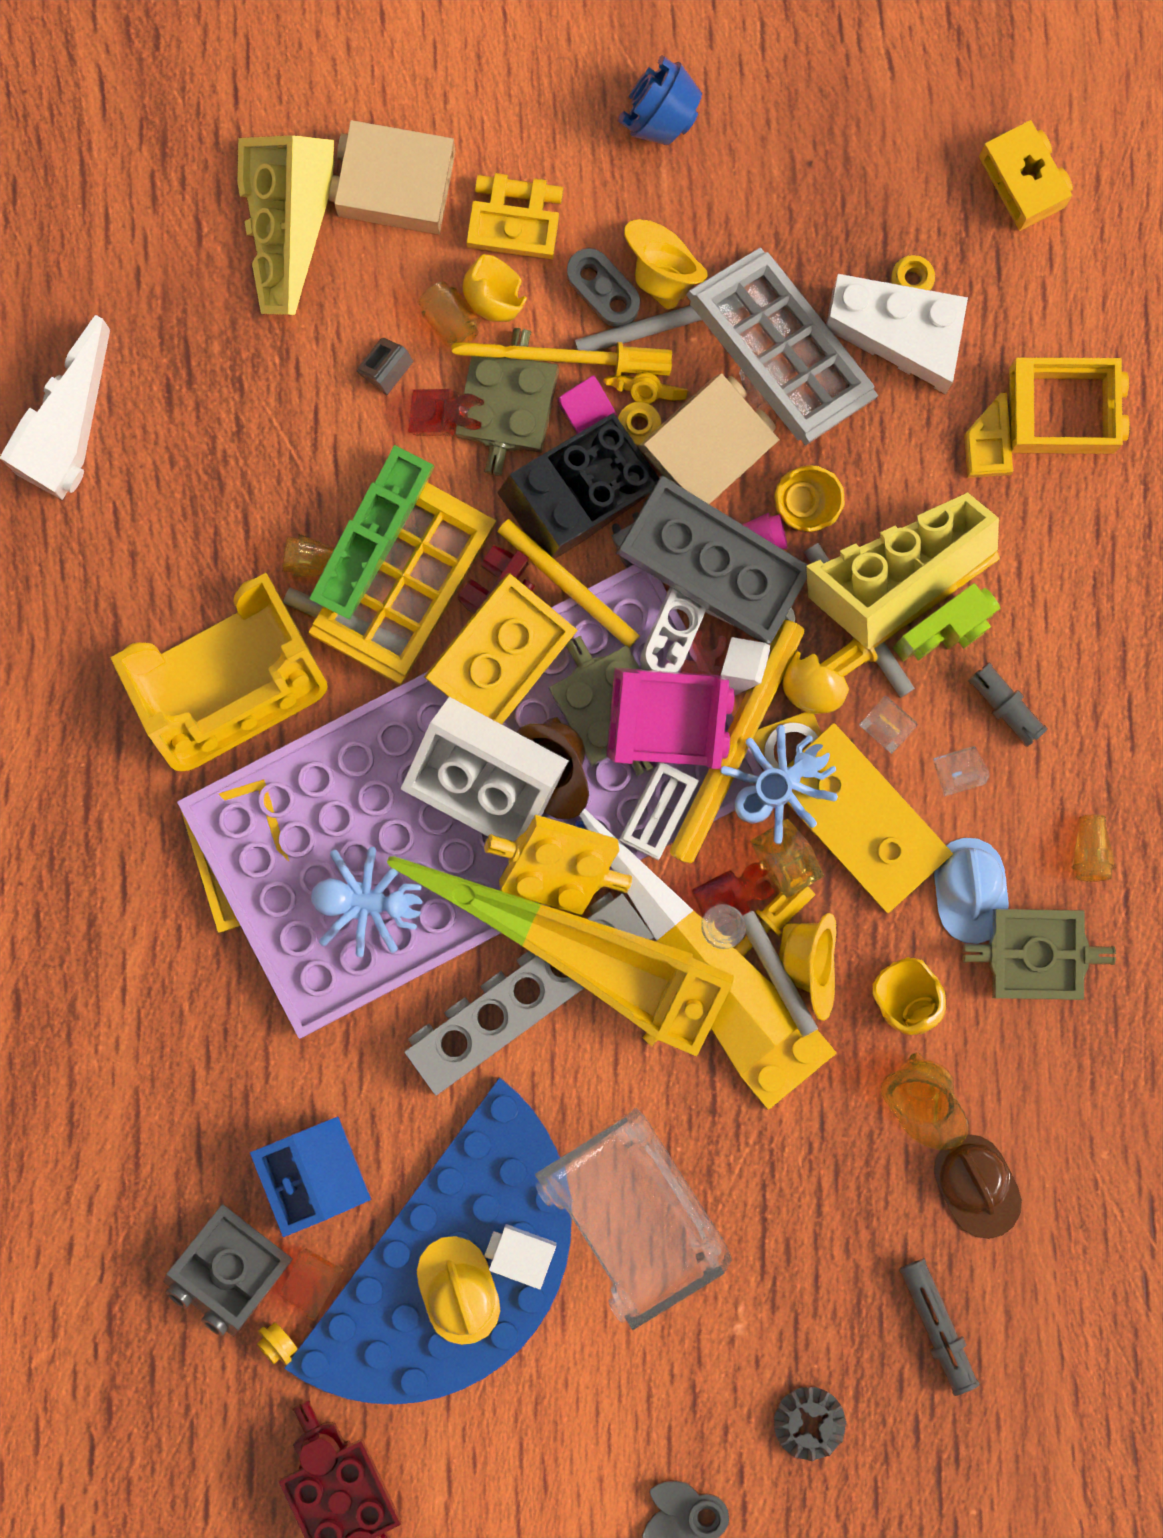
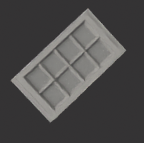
[686,247,879,446]

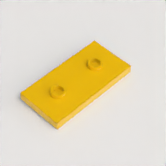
[787,723,953,913]

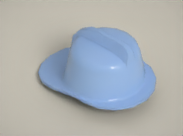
[934,838,1009,944]

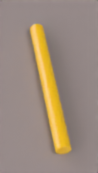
[497,519,640,649]

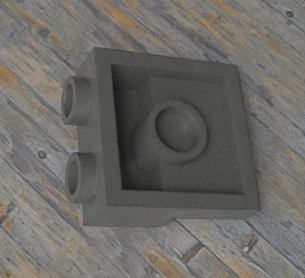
[163,1204,293,1337]

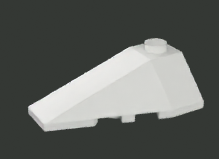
[0,315,110,500]

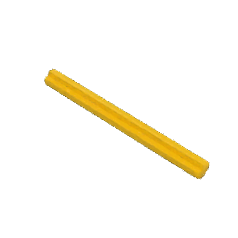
[670,620,804,864]

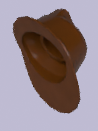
[516,717,589,820]
[934,1134,1022,1239]

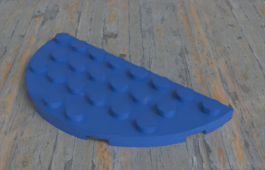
[284,1077,572,1405]

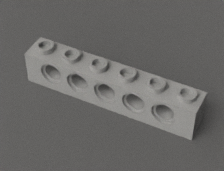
[405,893,654,1096]

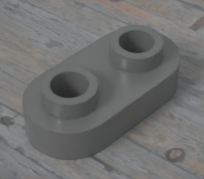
[567,248,640,327]

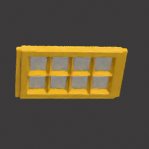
[308,482,496,686]

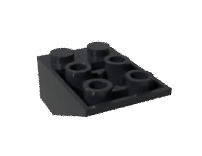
[497,413,659,559]

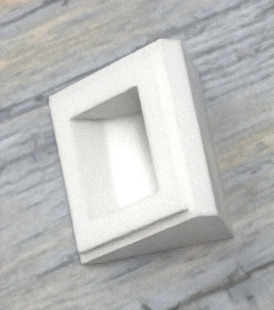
[721,637,770,696]

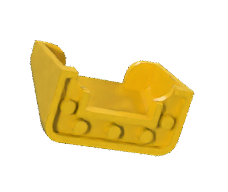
[110,573,328,771]

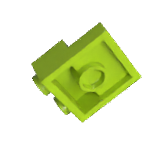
[893,583,1000,662]

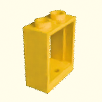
[1009,358,1129,454]

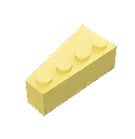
[806,493,999,649]

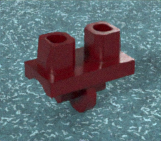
[458,545,535,614]

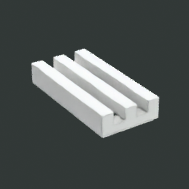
[619,762,699,861]

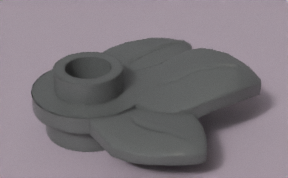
[642,1481,729,1538]

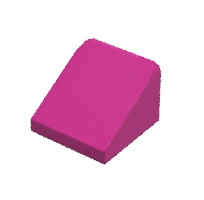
[558,375,618,434]

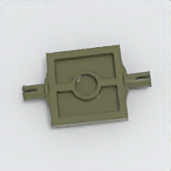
[455,328,559,476]
[549,636,654,777]
[962,909,1116,1000]

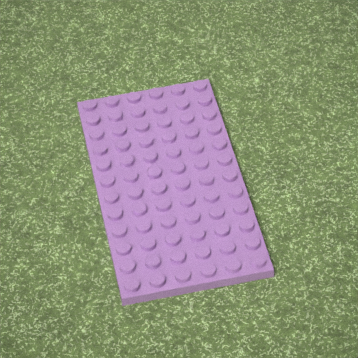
[177,565,763,1039]

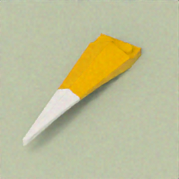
[579,809,837,1110]

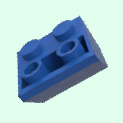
[250,1116,371,1237]

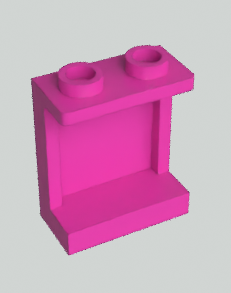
[606,667,734,769]

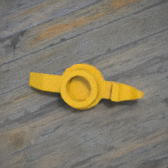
[603,372,689,404]

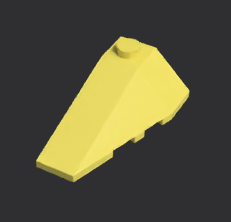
[237,135,334,315]

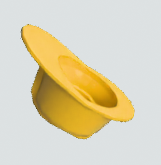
[624,219,708,309]
[779,913,836,1021]
[417,1236,500,1345]

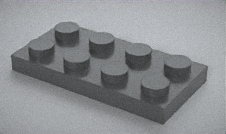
[616,476,807,644]

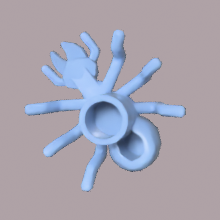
[720,725,838,844]
[311,847,423,957]

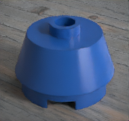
[618,55,702,146]

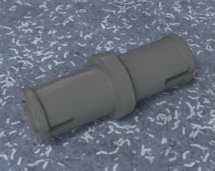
[968,662,1048,747]

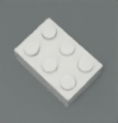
[401,697,568,841]

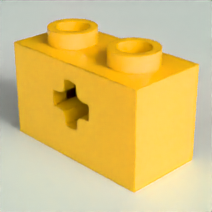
[979,120,1073,231]

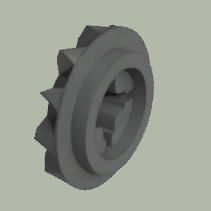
[774,1387,847,1461]

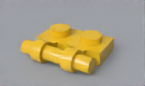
[467,173,563,260]

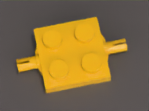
[484,814,632,915]

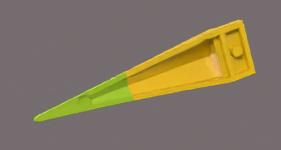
[387,856,734,1057]

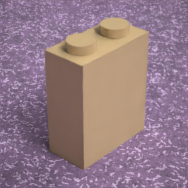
[329,120,456,235]
[637,373,780,504]

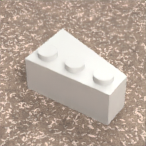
[826,274,968,394]

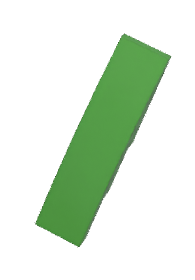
[309,445,435,620]

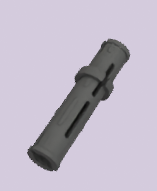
[899,1258,980,1396]

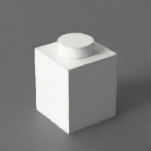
[484,1224,556,1290]

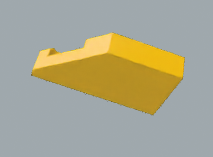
[964,393,1013,478]

